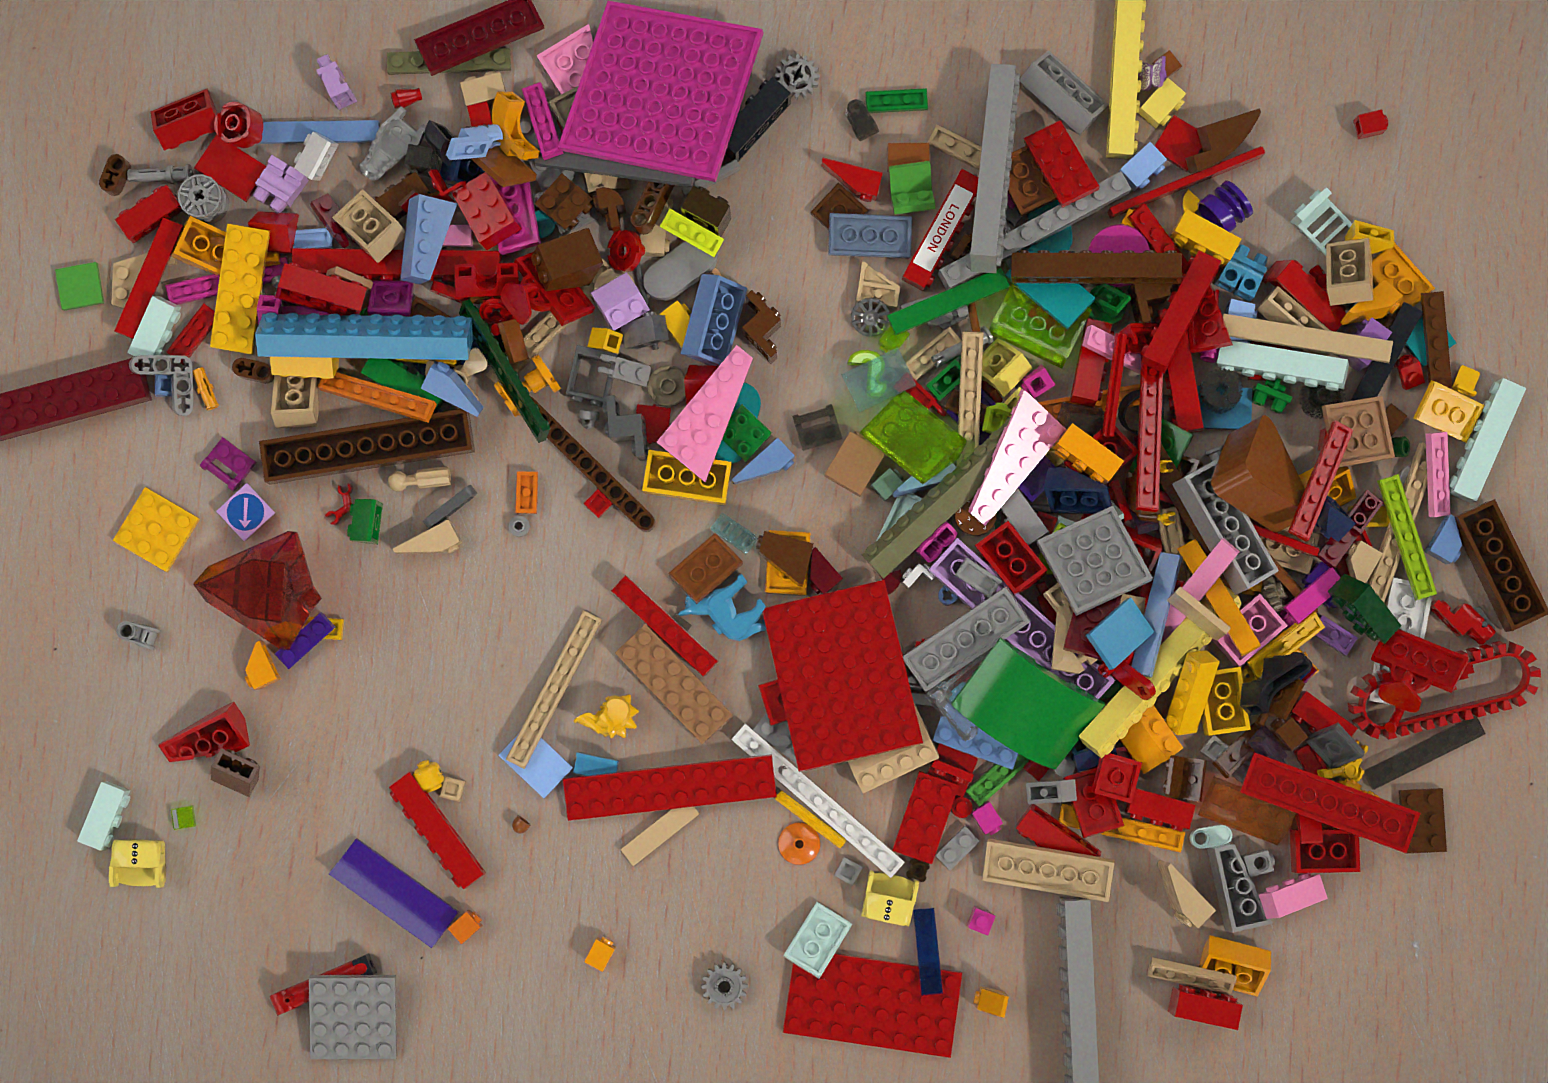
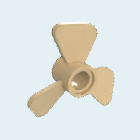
[425,348,488,410]

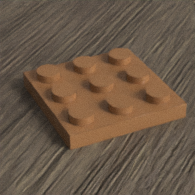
[1322,396,1395,467]

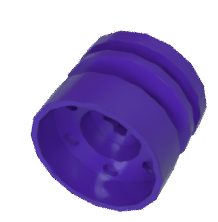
[1197,180,1253,232]

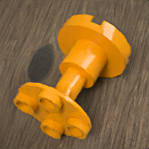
[494,354,561,417]

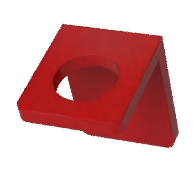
[428,169,467,196]

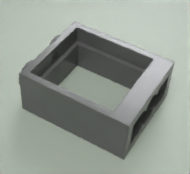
[566,345,619,407]

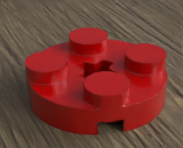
[607,230,645,272]

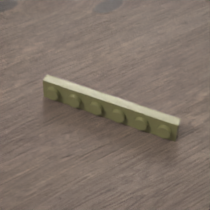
[387,48,511,75]

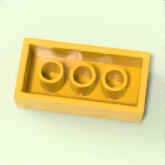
[642,450,732,506]

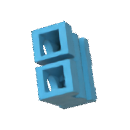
[1214,244,1268,302]

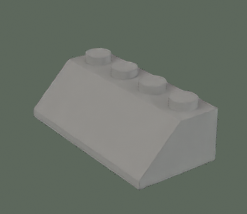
[1019,50,1109,135]

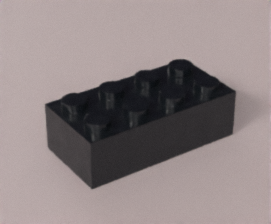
[725,77,791,162]

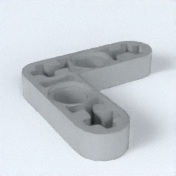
[129,355,193,416]

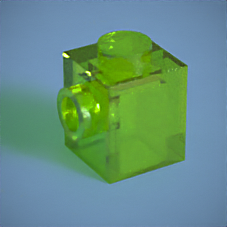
[878,325,910,356]

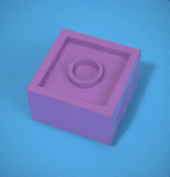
[1338,318,1392,372]

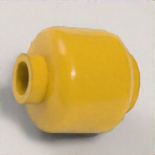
[413,760,444,793]

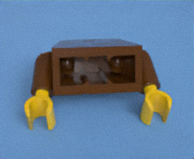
[1125,460,1176,526]

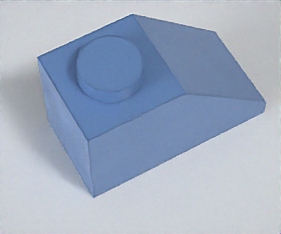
[1424,514,1462,564]

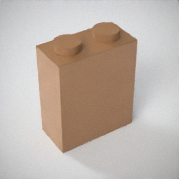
[824,431,886,497]

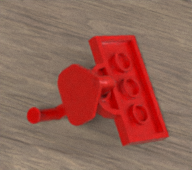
[491,252,595,336]
[1371,629,1469,733]

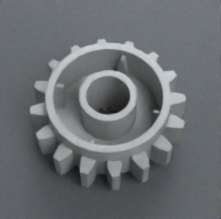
[701,962,748,1010]

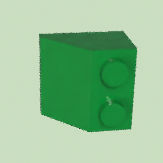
[347,499,383,545]

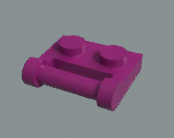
[200,437,257,492]

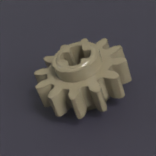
[1262,575,1288,612]

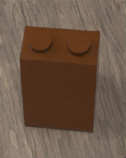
[531,228,603,291]
[756,531,814,587]

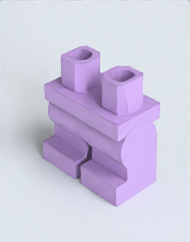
[317,54,357,110]
[253,155,309,213]

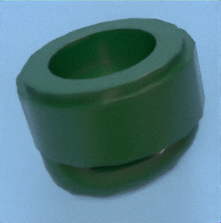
[1391,436,1410,457]

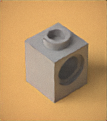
[1240,849,1275,877]

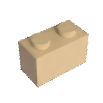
[460,71,506,107]

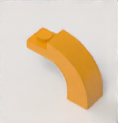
[492,91,540,160]

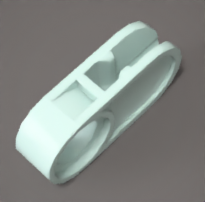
[1190,825,1232,849]

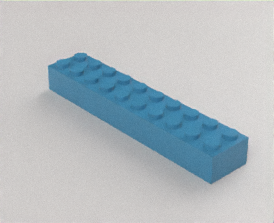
[255,312,473,360]

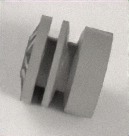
[178,174,229,224]

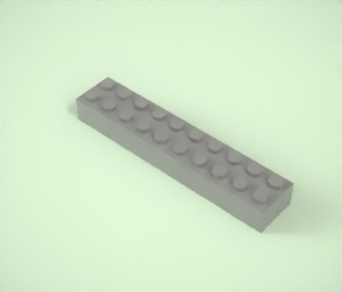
[970,64,1020,273]
[1056,897,1099,1083]

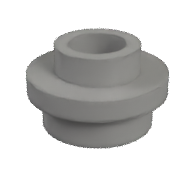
[509,516,530,537]

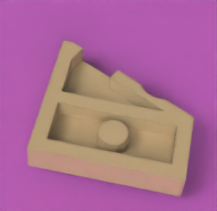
[856,262,900,308]

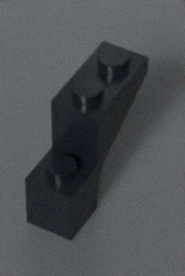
[1240,652,1312,715]

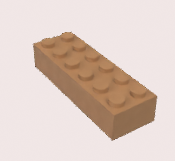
[615,624,733,744]

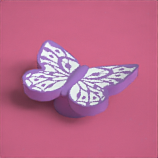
[1138,56,1166,91]

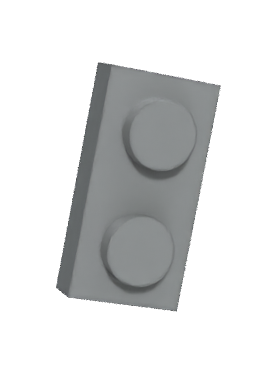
[935,826,980,870]

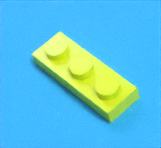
[660,209,724,257]

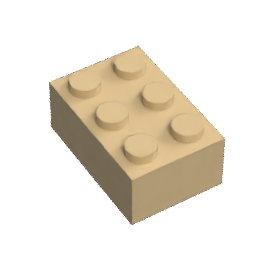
[1326,238,1373,306]

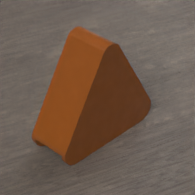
[1211,415,1305,533]

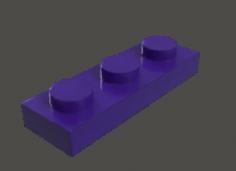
[275,612,335,669]

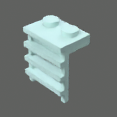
[1290,187,1352,256]

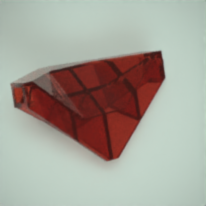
[193,531,322,650]

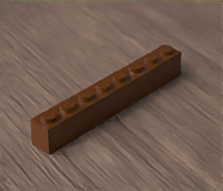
[1011,250,1182,284]

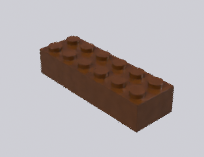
[1455,499,1548,632]

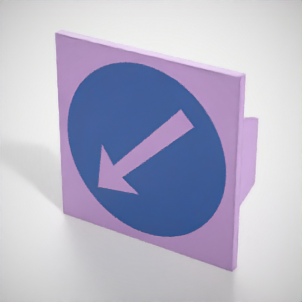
[216,483,275,542]

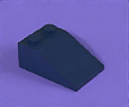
[1044,467,1112,514]

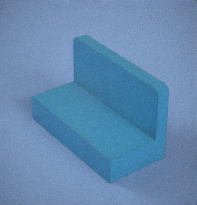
[573,752,619,776]

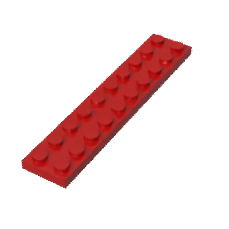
[563,754,777,821]

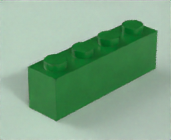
[361,358,445,413]

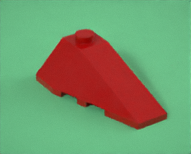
[158,702,250,762]

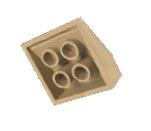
[1157,860,1216,929]

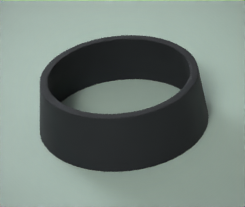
[1118,389,1164,435]

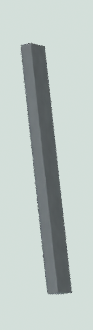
[535,148,695,187]

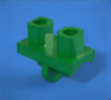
[1252,378,1293,414]

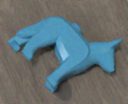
[678,574,766,641]

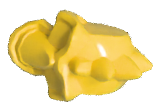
[573,694,639,738]

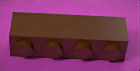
[373,171,431,220]

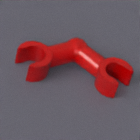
[325,483,353,525]

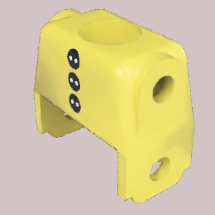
[109,839,166,888]
[861,870,919,927]

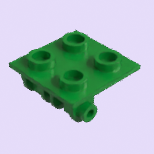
[722,404,772,462]

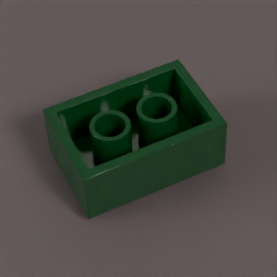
[1328,573,1402,644]

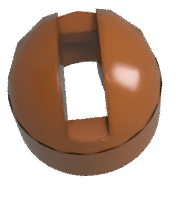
[512,815,531,833]

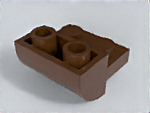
[593,187,627,233]

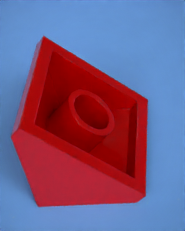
[248,211,299,254]
[684,365,719,405]

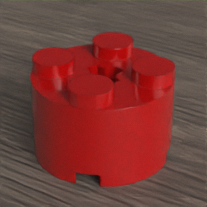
[214,102,264,148]

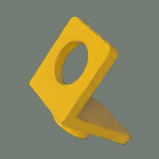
[1452,365,1480,398]

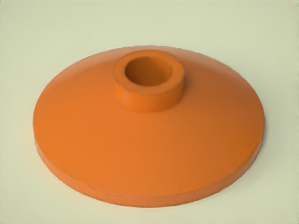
[778,823,820,865]

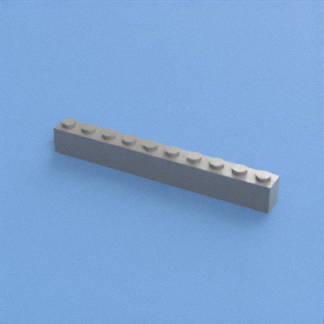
[938,171,1131,290]

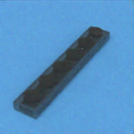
[1364,715,1486,790]

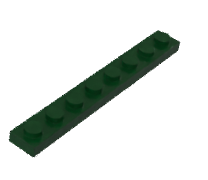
[459,299,550,443]

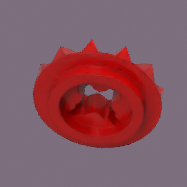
[479,296,512,325]

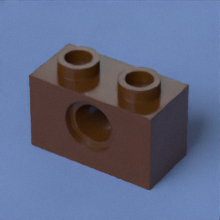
[1267,717,1308,751]

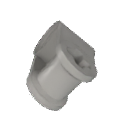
[116,621,161,650]

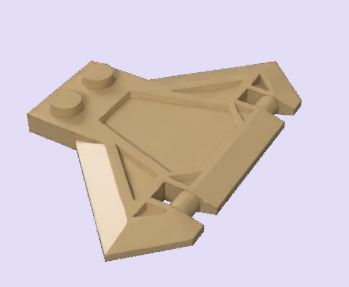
[1043,583,1146,674]

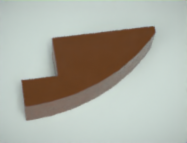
[1185,108,1261,174]

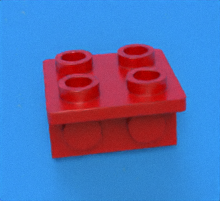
[928,744,978,797]

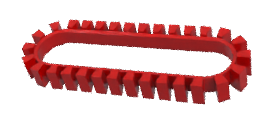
[1348,641,1541,740]

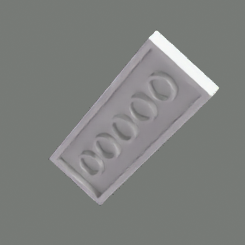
[1367,577,1432,706]

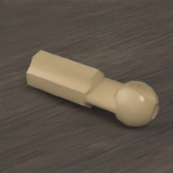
[388,466,451,492]

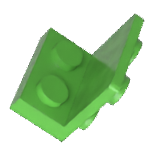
[889,161,936,214]

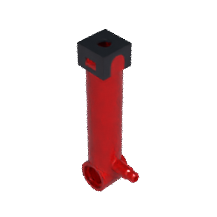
[269,953,377,1016]

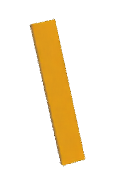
[1177,539,1261,656]
[1058,803,1185,853]

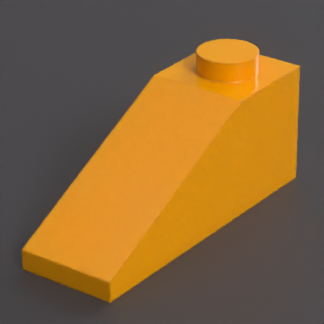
[1341,279,1403,325]

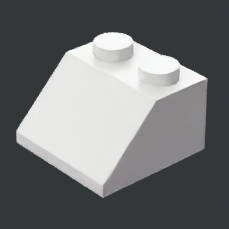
[294,132,339,181]

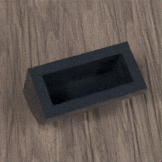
[424,120,455,167]

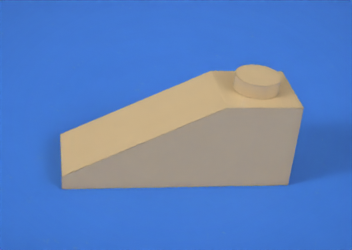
[393,520,462,554]

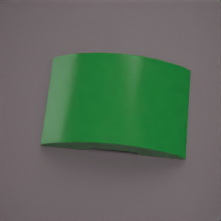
[951,637,1105,770]

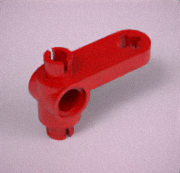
[1098,649,1156,700]

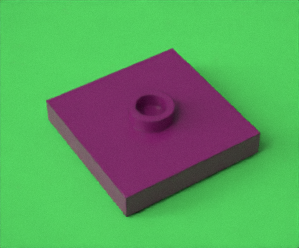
[367,281,414,317]

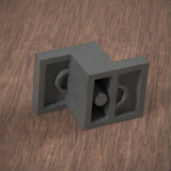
[603,395,648,461]

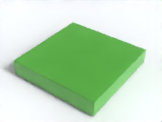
[55,262,104,311]

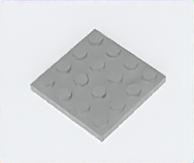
[1037,506,1153,616]
[309,975,397,1059]

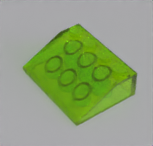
[989,284,1092,369]
[860,391,967,484]

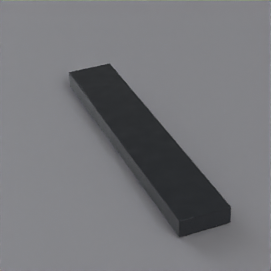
[1350,302,1423,401]

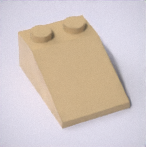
[332,189,406,263]
[271,375,319,428]

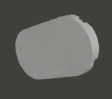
[643,241,718,301]

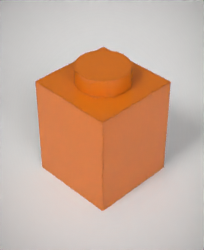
[447,910,483,944]

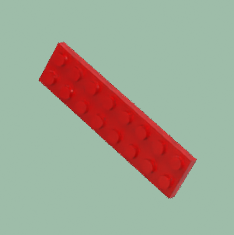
[1240,752,1421,854]

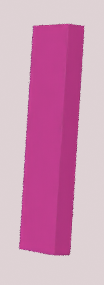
[522,82,564,161]

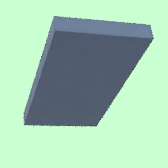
[828,213,912,259]

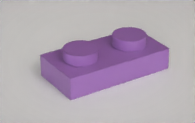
[1315,615,1358,656]

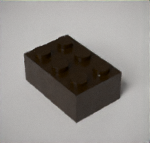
[681,186,731,237]

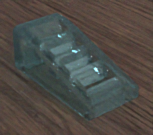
[710,513,758,555]

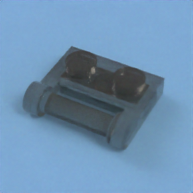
[792,404,843,451]

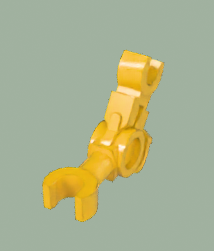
[1317,740,1368,782]

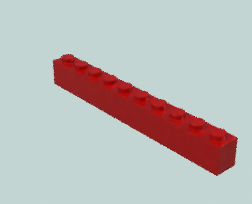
[292,248,502,282]

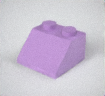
[590,272,650,331]

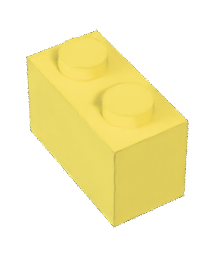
[1138,78,1186,129]

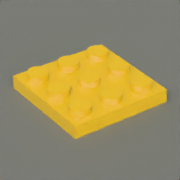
[112,487,200,572]

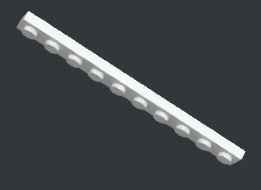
[731,724,904,878]

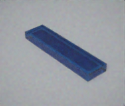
[913,908,943,996]

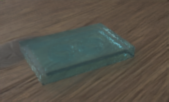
[841,347,916,413]

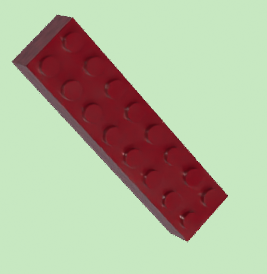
[0,358,152,441]

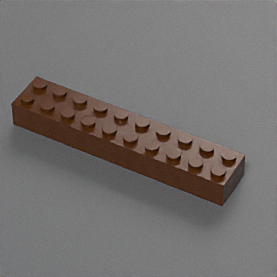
[259,409,475,485]

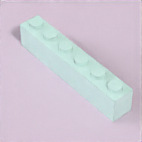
[1217,341,1349,391]
[1449,378,1526,503]

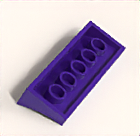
[329,838,459,948]

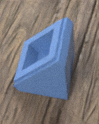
[155,375,172,397]

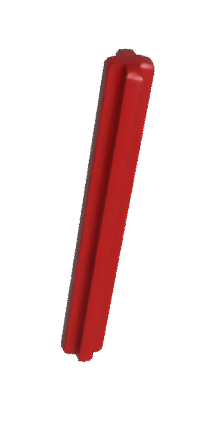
[1102,333,1127,437]

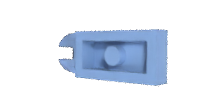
[446,124,503,160]

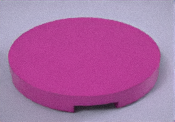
[1088,224,1150,287]

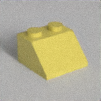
[982,338,1032,397]

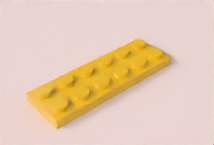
[210,224,270,354]

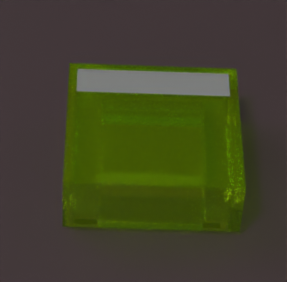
[171,805,196,830]

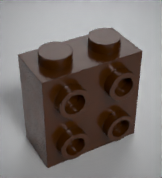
[211,749,260,797]

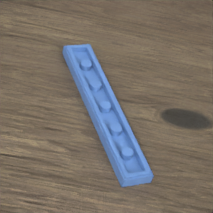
[258,120,380,144]
[1131,552,1182,678]

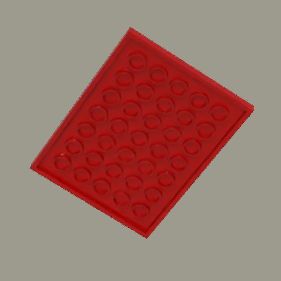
[763,580,923,772]

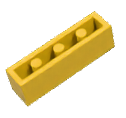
[1165,650,1220,736]

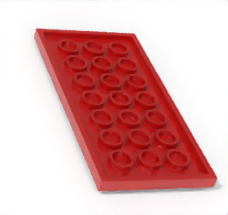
[783,953,962,1058]

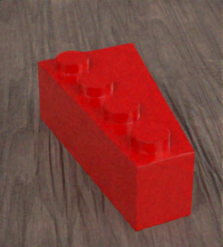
[1262,260,1347,332]

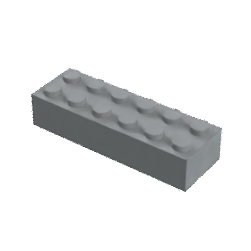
[1172,460,1279,595]

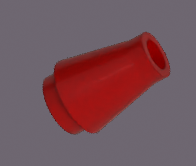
[390,88,422,109]

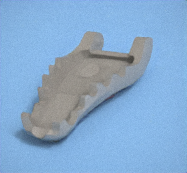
[359,106,426,181]

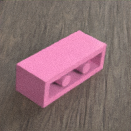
[1258,873,1328,919]

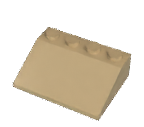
[848,703,939,793]

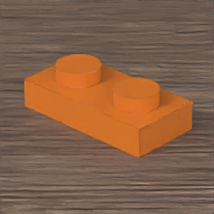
[515,471,539,514]

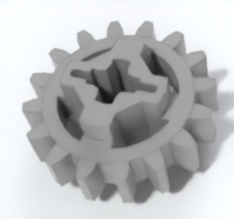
[775,54,820,100]

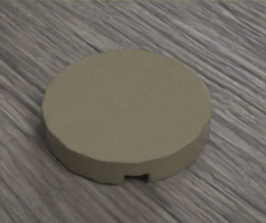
[647,365,686,407]

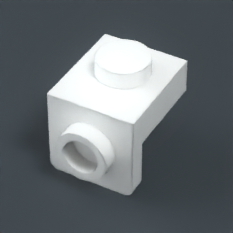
[902,563,935,589]

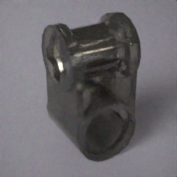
[846,99,879,142]

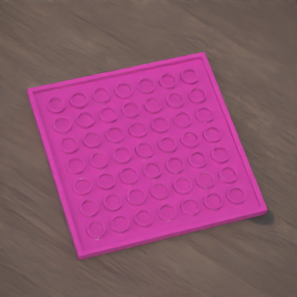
[558,1,764,182]

